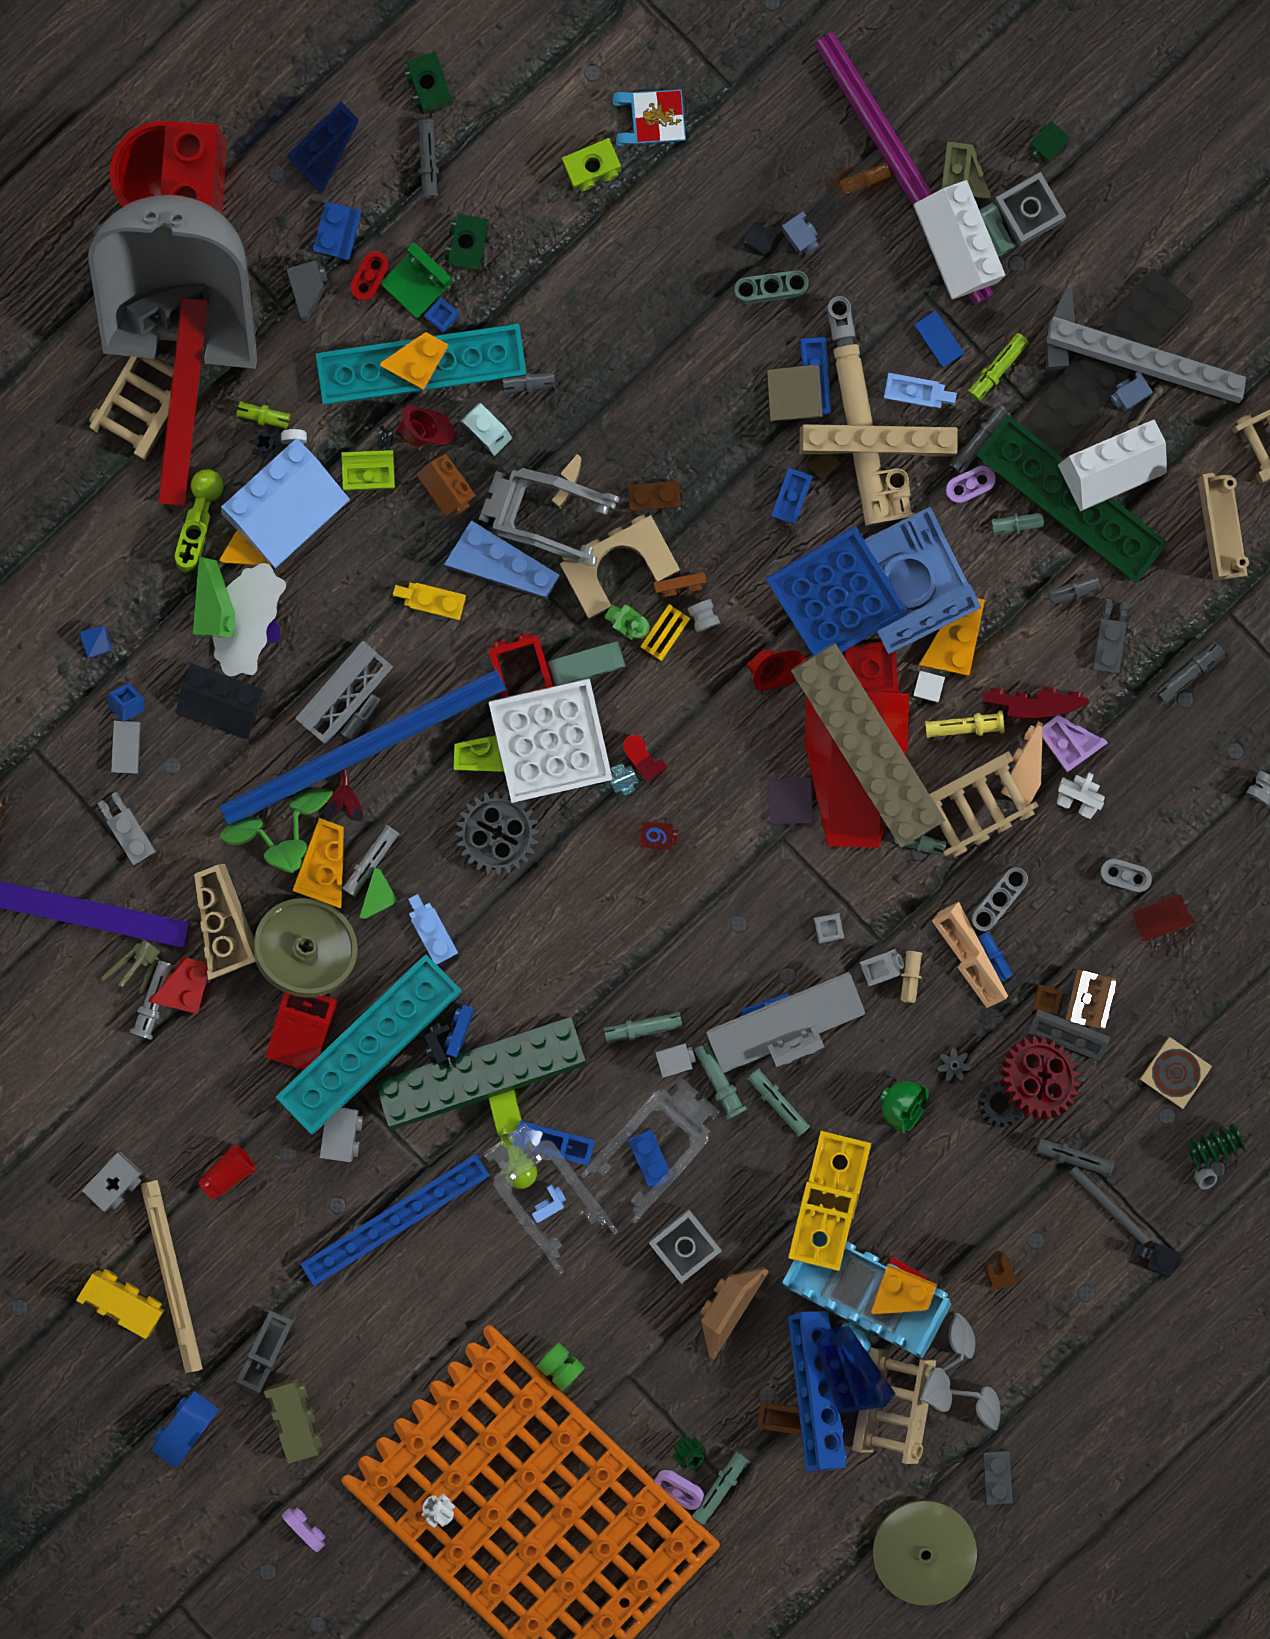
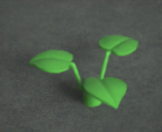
[219,788,333,873]

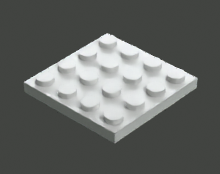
[488,678,613,803]

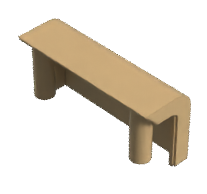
[1198,473,1249,581]

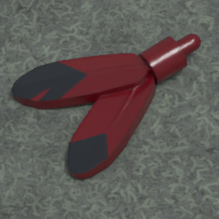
[324,768,363,822]

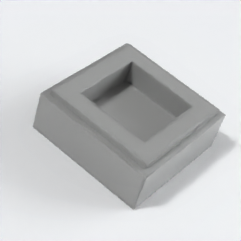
[814,913,844,943]

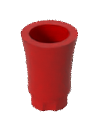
[198,1143,257,1200]

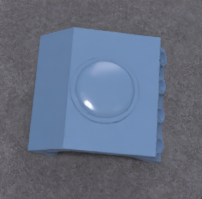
[865,507,981,654]

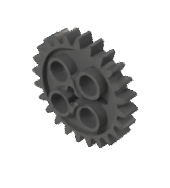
[455,791,539,875]

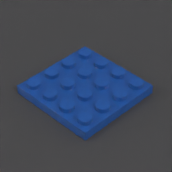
[766,525,908,655]

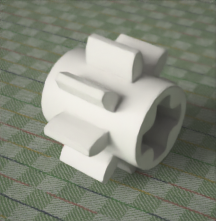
[421,1494,455,1528]

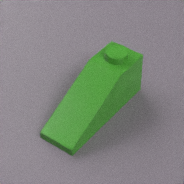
[193,557,236,638]

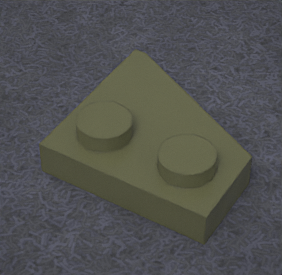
[941,142,991,200]

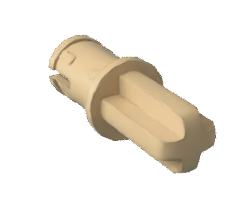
[901,951,923,1003]

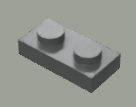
[983,1450,1013,1505]

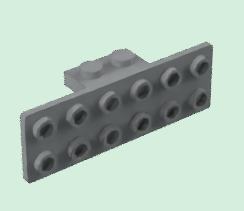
[706,972,865,1073]

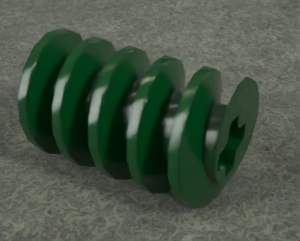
[1188,1124,1246,1170]

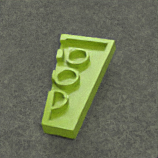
[454,736,504,772]

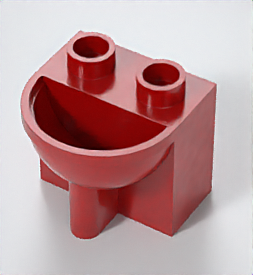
[110,121,227,214]

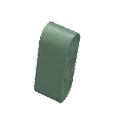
[734,271,809,304]
[547,642,626,686]

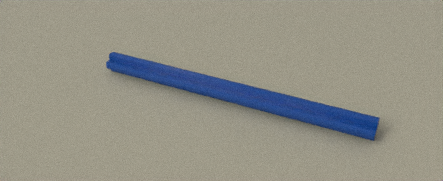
[220,670,507,825]

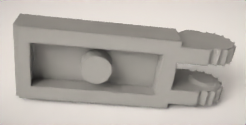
[98,792,156,866]

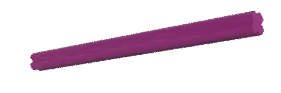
[815,32,994,306]

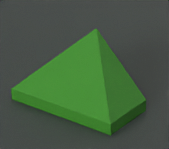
[360,868,398,919]

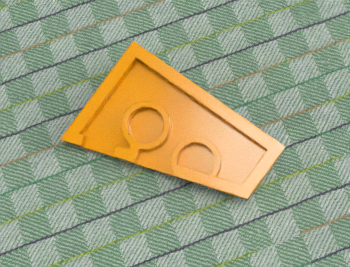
[918,598,985,676]
[293,818,344,909]

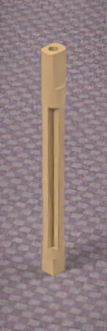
[140,1180,203,1373]

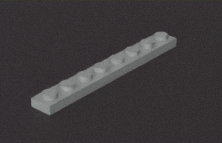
[1046,317,1246,403]

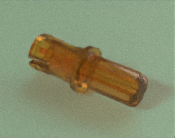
[839,162,891,194]

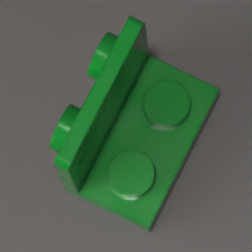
[381,242,453,318]

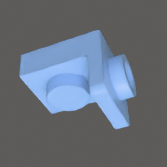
[532,1184,566,1223]

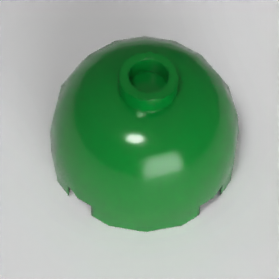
[880,1080,929,1134]

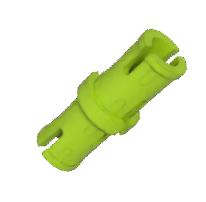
[236,401,291,430]

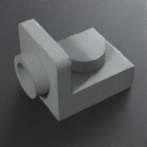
[860,949,904,986]

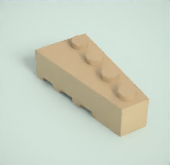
[194,864,256,980]

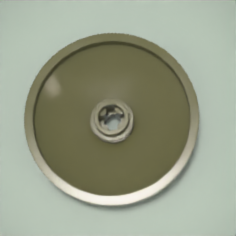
[253,898,358,997]
[873,1500,977,1605]

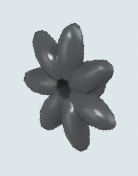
[938,1048,971,1081]

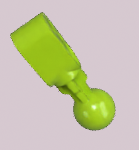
[175,469,224,573]
[489,1090,537,1189]

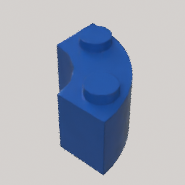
[151,1391,219,1468]

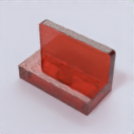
[1133,895,1194,941]

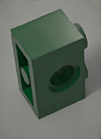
[404,51,453,114]
[444,213,489,274]

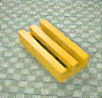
[640,604,690,662]

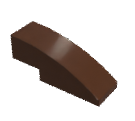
[757,1402,841,1435]

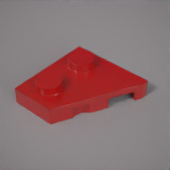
[148,957,208,1014]

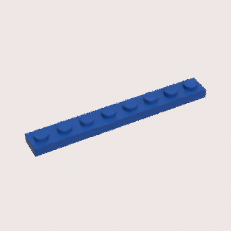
[301,1153,490,1286]

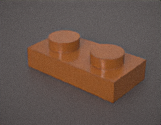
[654,572,707,598]

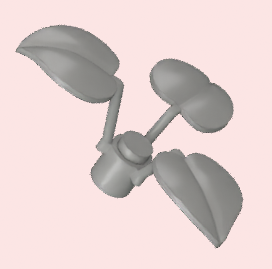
[920,1313,1001,1430]

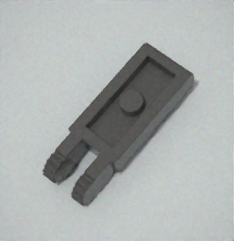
[1093,599,1128,674]

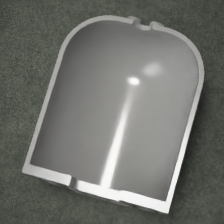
[88,195,257,369]

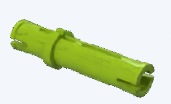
[967,333,1029,402]

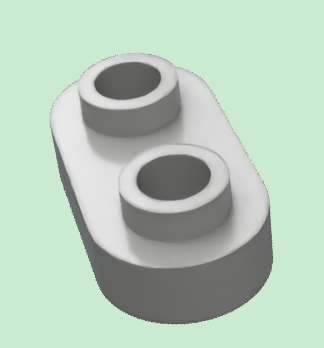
[1100,859,1152,892]

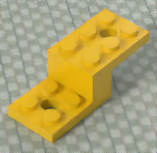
[788,1131,872,1271]

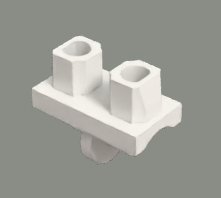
[1057,773,1105,819]

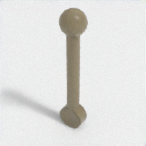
[1128,385,1163,430]

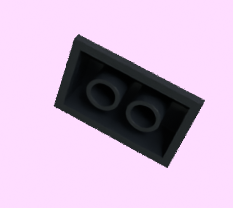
[176,663,266,739]

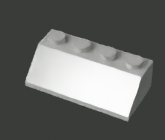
[913,180,1005,300]
[1058,419,1167,511]

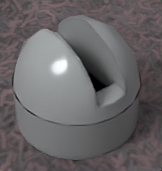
[1194,1166,1217,1189]

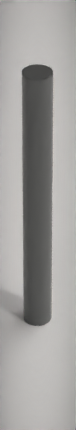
[1069,1166,1150,1245]

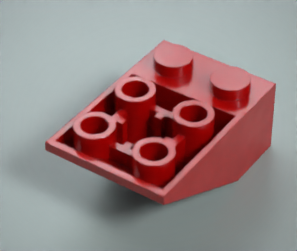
[266,992,338,1070]

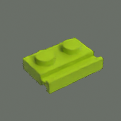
[341,450,395,491]

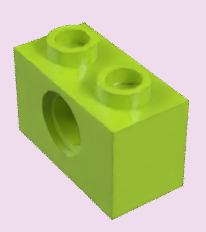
[562,138,621,191]

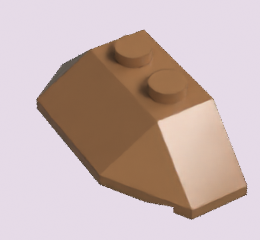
[700,1267,769,1360]

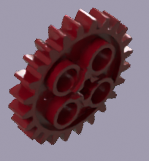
[999,1036,1081,1121]

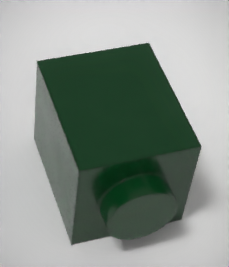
[1028,120,1070,165]

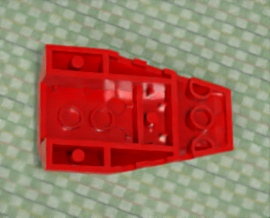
[804,691,909,848]

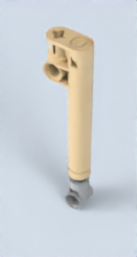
[827,296,916,527]

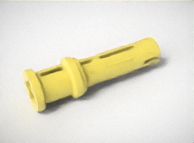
[925,710,1005,738]

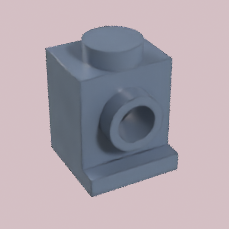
[781,212,819,255]
[1110,372,1153,412]

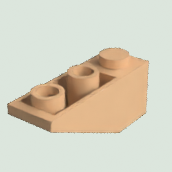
[999,721,1043,806]

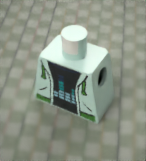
[460,403,512,456]

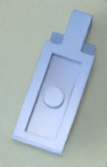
[884,373,957,409]
[409,894,458,965]

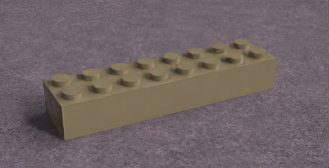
[791,642,946,848]

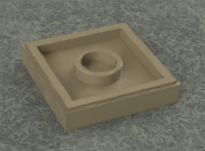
[767,365,822,422]

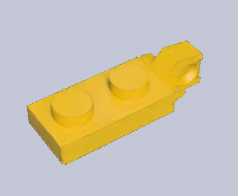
[393,583,466,621]

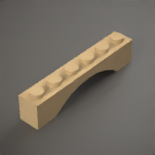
[800,425,957,457]

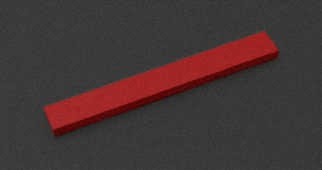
[158,297,208,506]

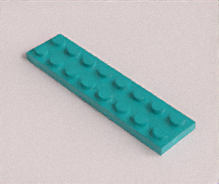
[316,324,526,405]
[276,954,462,1135]

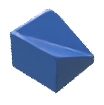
[80,626,113,658]
[108,683,144,722]

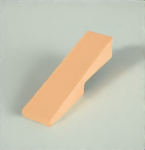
[932,902,1008,1008]

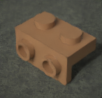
[1065,970,1116,1029]

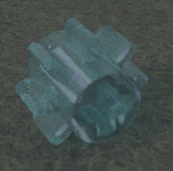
[609,763,639,796]

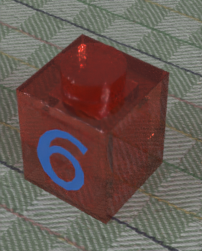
[640,822,678,850]

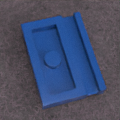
[313,201,362,261]

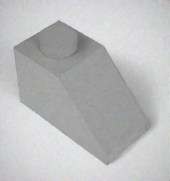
[655,1043,696,1078]

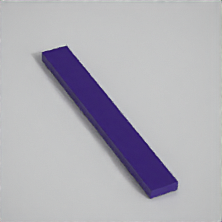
[0,881,190,948]

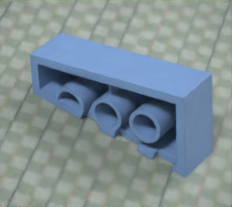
[444,521,560,599]

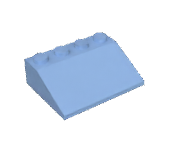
[221,438,350,569]

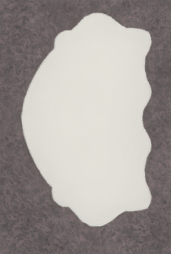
[213,563,286,676]

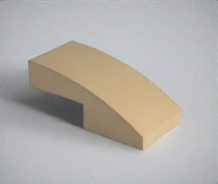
[552,454,582,509]

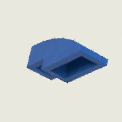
[513,1121,595,1165]

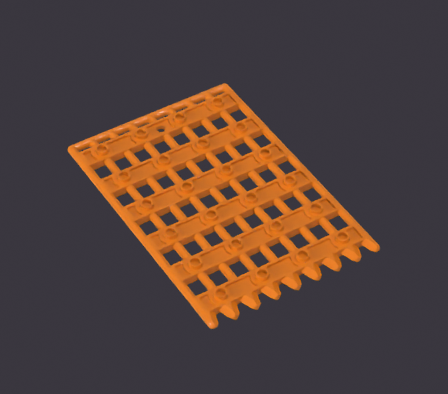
[341,1325,720,1639]

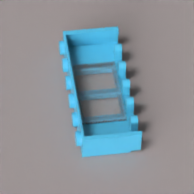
[782,1231,952,1359]

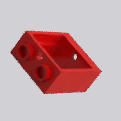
[488,633,553,698]

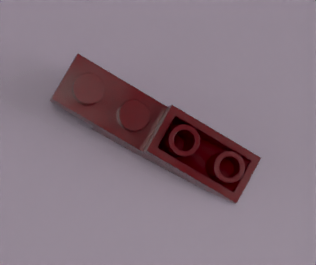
[982,686,1089,719]

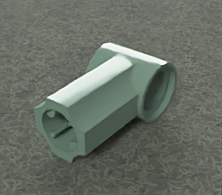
[979,203,1015,257]

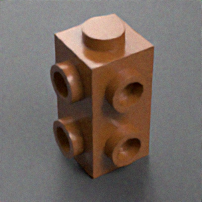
[417,454,476,516]

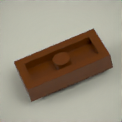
[628,481,681,512]

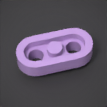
[946,466,995,504]
[654,1470,704,1510]
[282,1507,325,1552]

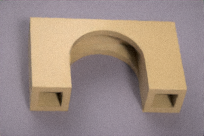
[560,514,680,620]

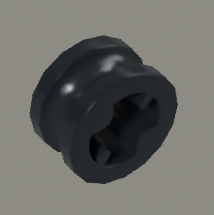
[377,426,394,450]

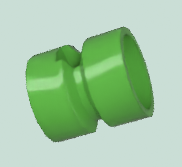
[536,1342,585,1391]

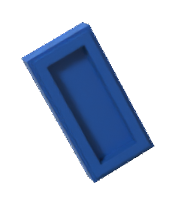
[914,311,964,368]

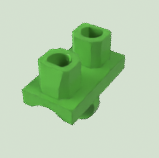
[605,605,650,640]

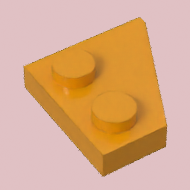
[380,332,449,391]

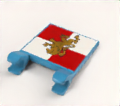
[612,89,686,147]

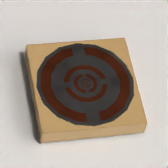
[1140,1037,1212,1109]

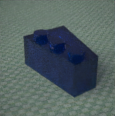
[285,102,359,195]
[815,1326,896,1414]

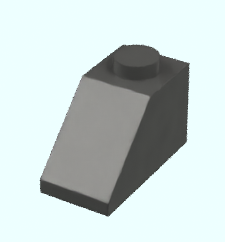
[287,260,328,322]

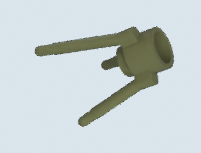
[100,940,160,994]

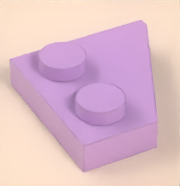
[1042,715,1107,772]

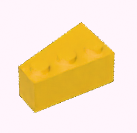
[76,1269,165,1339]

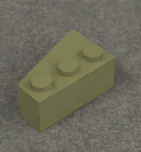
[264,1377,323,1464]

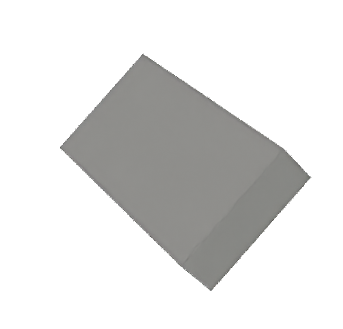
[111,721,141,774]

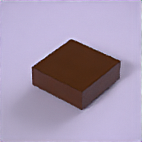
[1031,984,1063,1016]

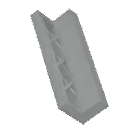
[295,641,393,745]

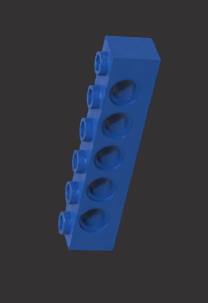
[788,1311,846,1472]

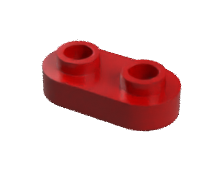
[351,251,389,301]

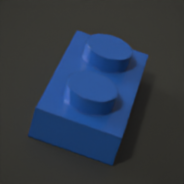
[771,468,813,525]
[444,1005,475,1057]
[628,1129,672,1187]

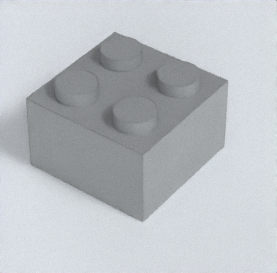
[993,172,1066,247]
[649,1209,722,1284]

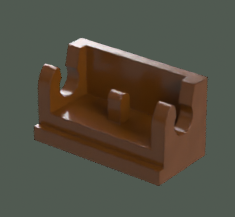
[984,1252,1017,1291]

